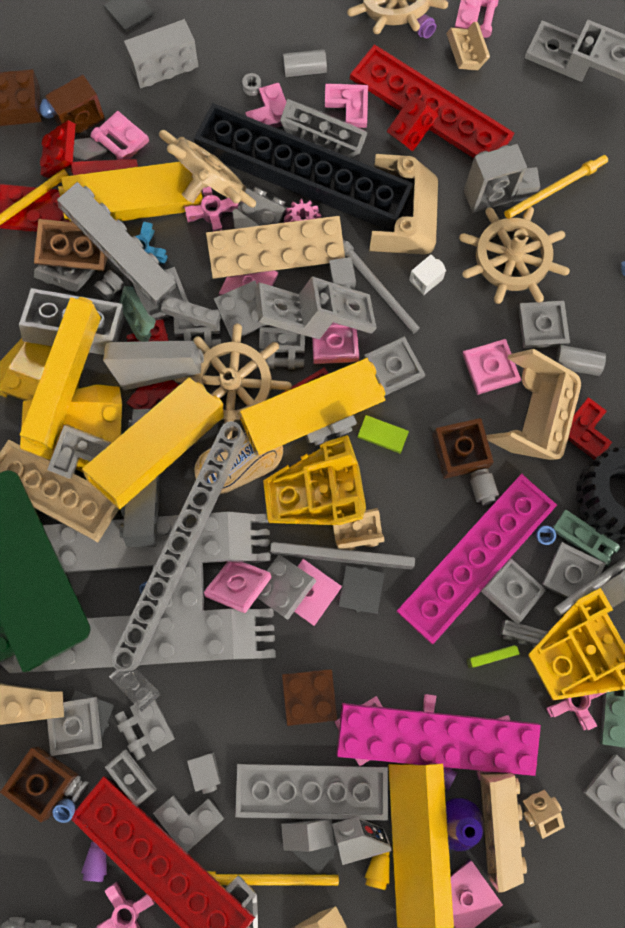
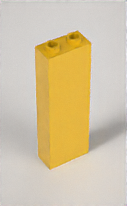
[58,162,203,222]
[20,297,101,450]
[237,358,386,456]
[82,378,224,509]
[389,763,454,928]

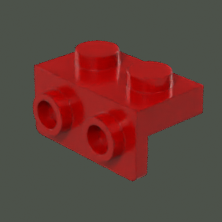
[386,95,438,151]

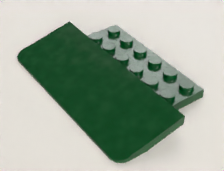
[0,470,91,672]

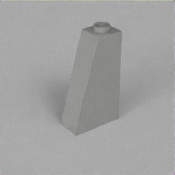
[103,341,204,391]

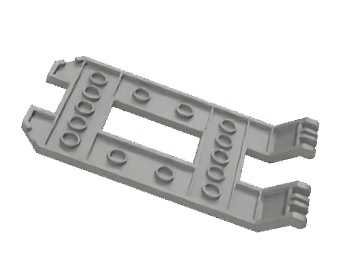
[0,512,276,673]

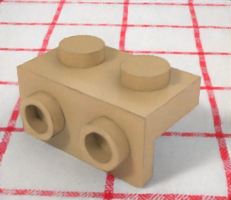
[446,22,490,70]
[333,508,384,550]

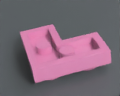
[245,83,286,128]
[325,84,368,128]

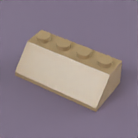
[480,772,527,893]

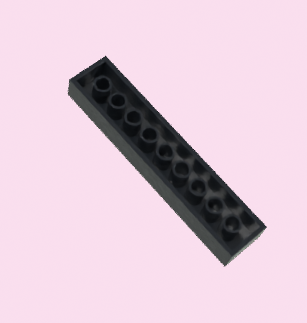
[194,103,414,232]

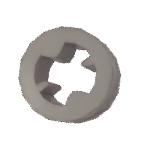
[242,73,261,96]
[64,775,89,802]

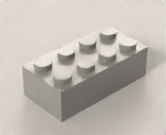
[19,288,124,355]

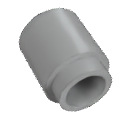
[470,469,499,505]

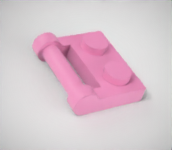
[455,0,499,38]
[91,111,149,160]

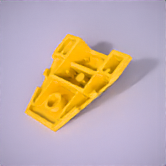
[0,338,81,401]
[20,385,122,473]
[263,435,366,525]
[528,588,625,700]

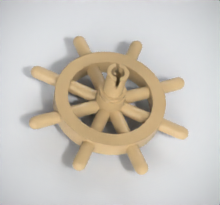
[347,0,448,34]
[159,130,256,208]
[459,207,570,304]
[174,323,292,439]

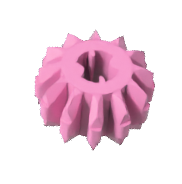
[284,199,321,223]

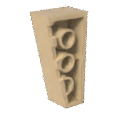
[0,683,64,725]

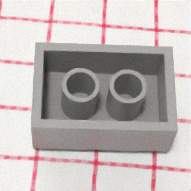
[124,19,199,88]
[464,144,527,213]

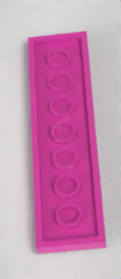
[396,474,557,645]
[336,703,541,776]

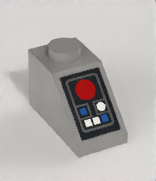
[332,817,392,865]

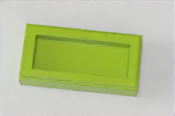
[357,415,409,454]
[466,645,519,668]

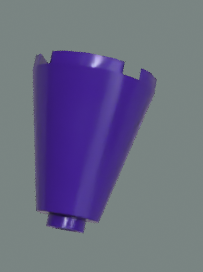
[446,798,485,851]

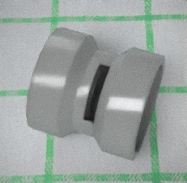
[93,270,125,302]

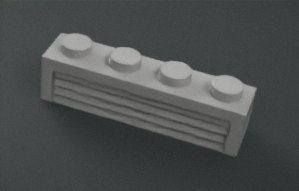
[161,296,221,330]
[499,620,548,648]

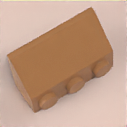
[34,219,107,271]

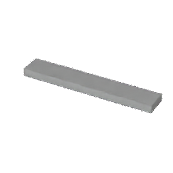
[270,542,415,570]

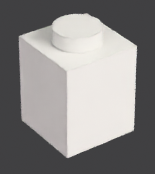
[409,255,446,295]

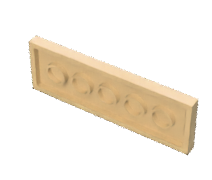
[206,216,345,279]
[0,440,119,543]

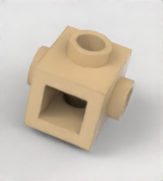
[523,789,565,839]

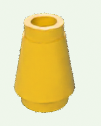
[364,852,390,890]

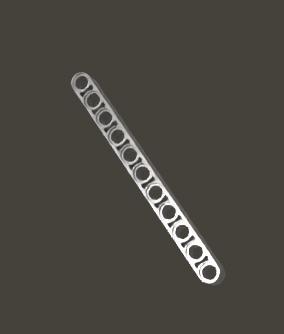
[111,421,245,672]

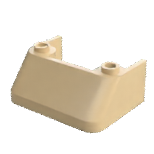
[369,154,438,254]
[486,349,581,460]

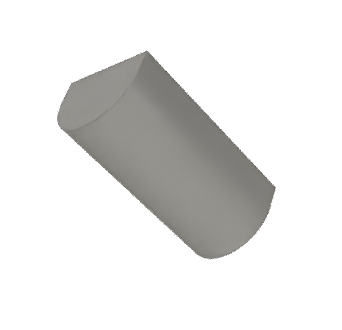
[282,49,327,77]
[556,345,606,376]
[105,749,157,806]

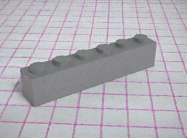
[57,182,176,306]

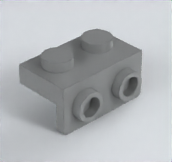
[237,187,289,226]

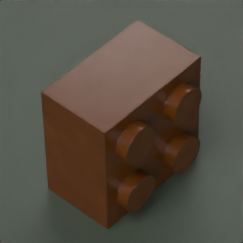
[0,69,42,126]
[45,75,105,136]
[432,418,494,479]
[282,669,337,726]
[0,746,78,823]

